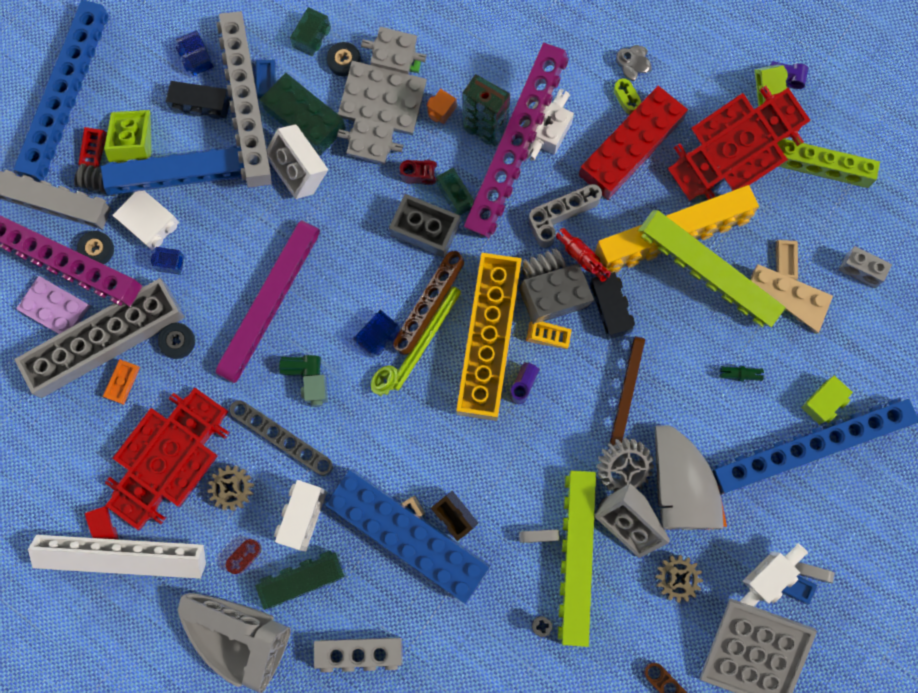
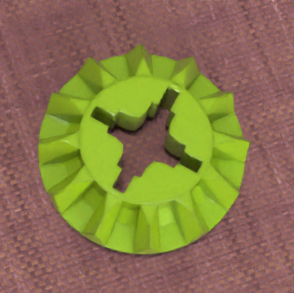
[371,365,400,396]

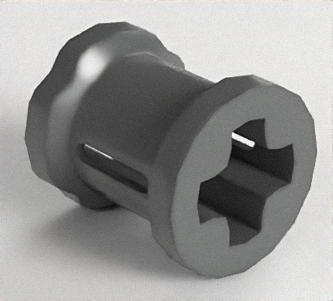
[532,616,552,637]

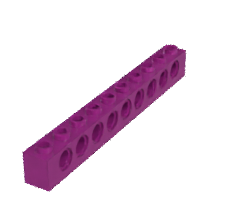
[464,42,569,239]
[0,215,142,307]

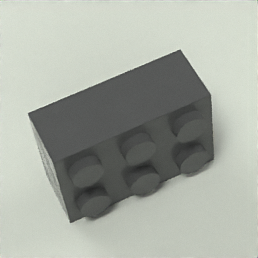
[389,194,460,258]
[518,263,594,324]

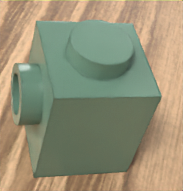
[301,375,328,407]

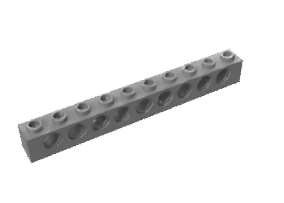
[216,11,272,188]

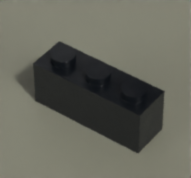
[165,81,231,119]
[590,272,635,340]

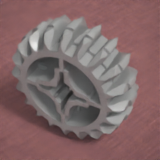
[597,438,654,492]

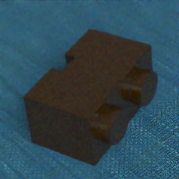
[431,490,478,541]

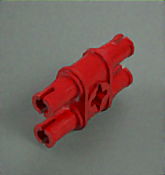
[556,228,611,282]

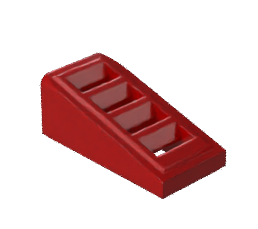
[78,127,107,168]

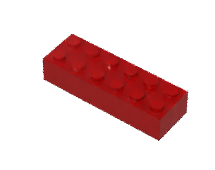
[579,85,688,200]

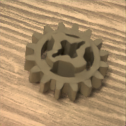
[207,465,254,511]
[655,555,703,603]

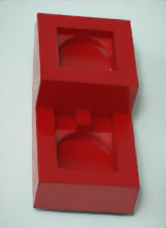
[85,506,119,540]

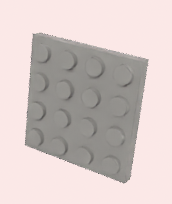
[700,598,817,693]

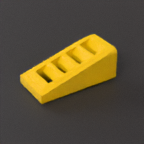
[526,321,572,349]

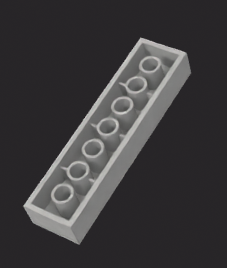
[14,278,185,398]

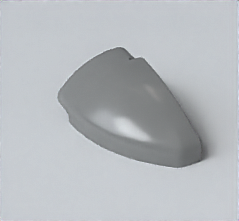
[655,425,724,530]
[178,593,291,693]

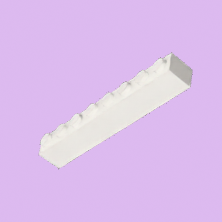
[28,535,206,579]

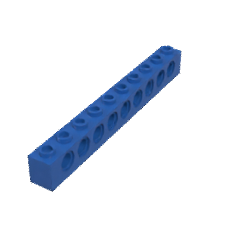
[13,0,109,182]
[712,398,918,495]

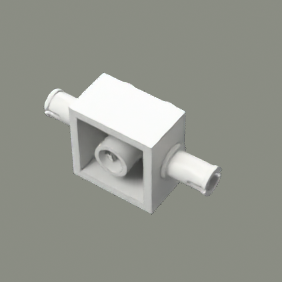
[520,89,574,161]
[739,543,808,607]

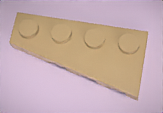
[750,264,833,334]

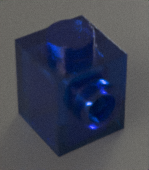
[151,247,185,275]

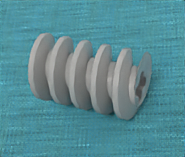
[522,248,566,279]

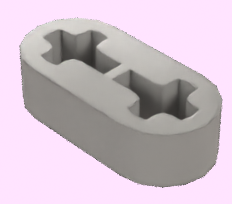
[519,530,560,543]
[795,562,835,584]

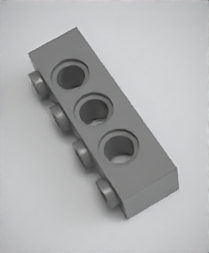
[314,637,403,672]

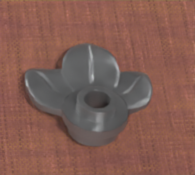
[616,45,652,81]

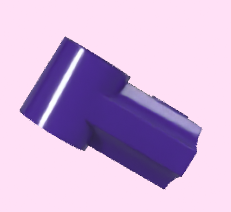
[770,61,809,89]
[510,362,540,405]

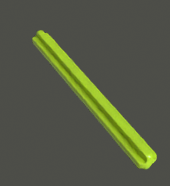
[394,286,461,391]

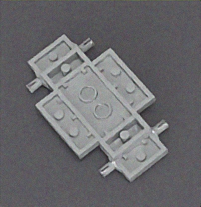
[337,27,427,165]

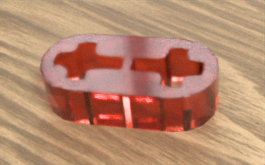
[226,539,262,574]

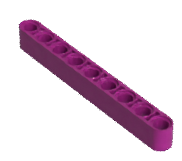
[216,220,320,383]

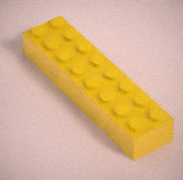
[594,185,759,275]
[456,253,522,421]

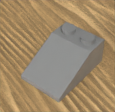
[594,483,670,558]

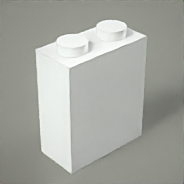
[113,191,179,251]

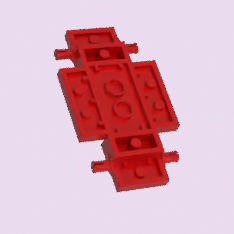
[668,85,811,201]
[105,388,230,530]

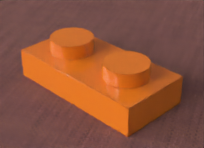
[103,359,140,405]

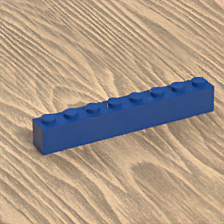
[101,146,257,196]

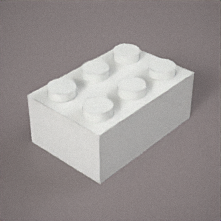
[266,124,328,199]
[274,480,327,552]

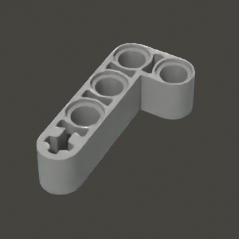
[529,184,602,248]

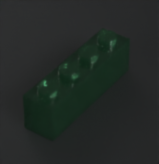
[255,550,347,610]

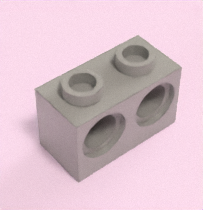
[839,246,892,288]

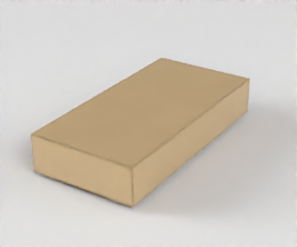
[776,240,798,280]

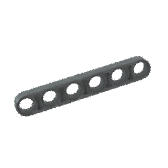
[230,400,333,476]

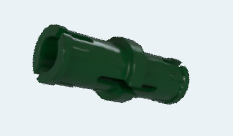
[720,365,764,382]

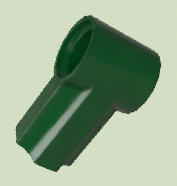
[279,355,321,377]

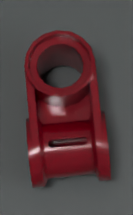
[400,160,437,185]

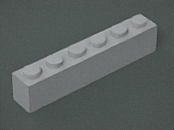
[0,170,111,230]

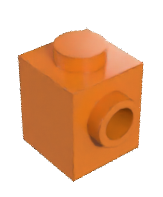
[427,88,457,124]

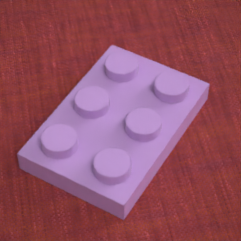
[16,276,90,334]

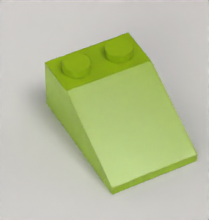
[104,110,151,163]

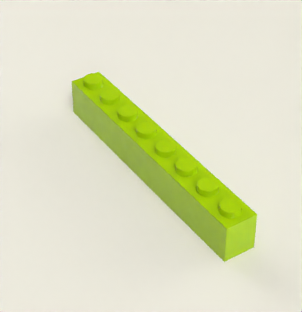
[638,210,786,327]
[557,470,596,647]

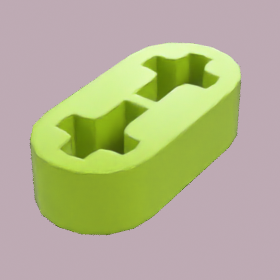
[614,78,641,114]

